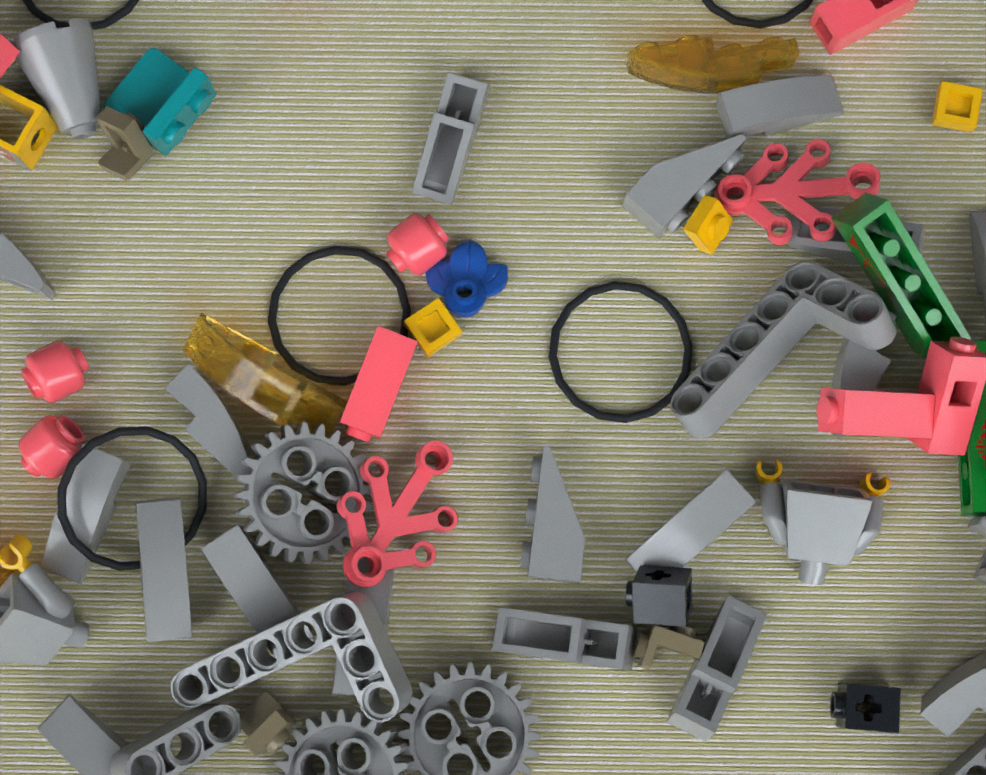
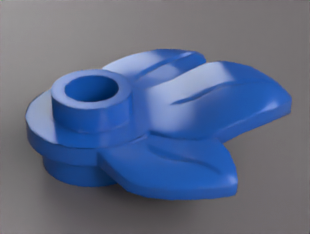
[425,240,508,317]

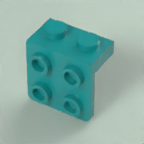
[104,48,217,157]

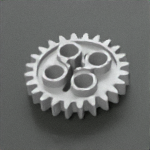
[233,422,374,564]
[397,662,541,775]
[275,708,414,775]

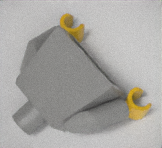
[755,459,891,585]
[0,534,89,665]

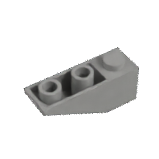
[622,134,747,238]
[520,446,585,584]

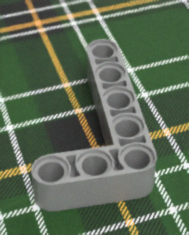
[670,261,897,439]
[170,590,412,722]
[109,704,241,775]

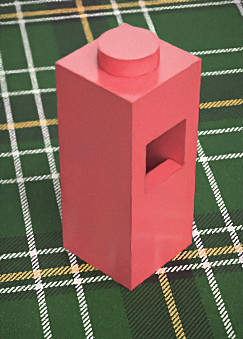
[809,0,918,55]
[340,326,418,443]
[906,337,986,455]
[816,387,935,438]

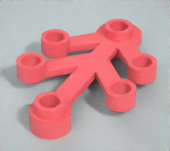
[714,139,880,245]
[337,440,458,588]

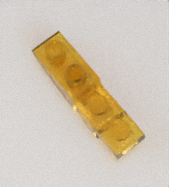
[627,35,799,94]
[182,313,348,437]

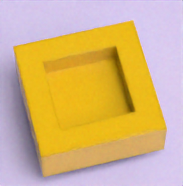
[931,81,983,133]
[683,195,733,255]
[404,298,462,358]

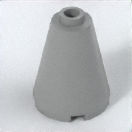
[12,18,101,140]

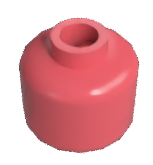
[385,213,450,275]
[21,340,89,403]
[19,415,85,479]

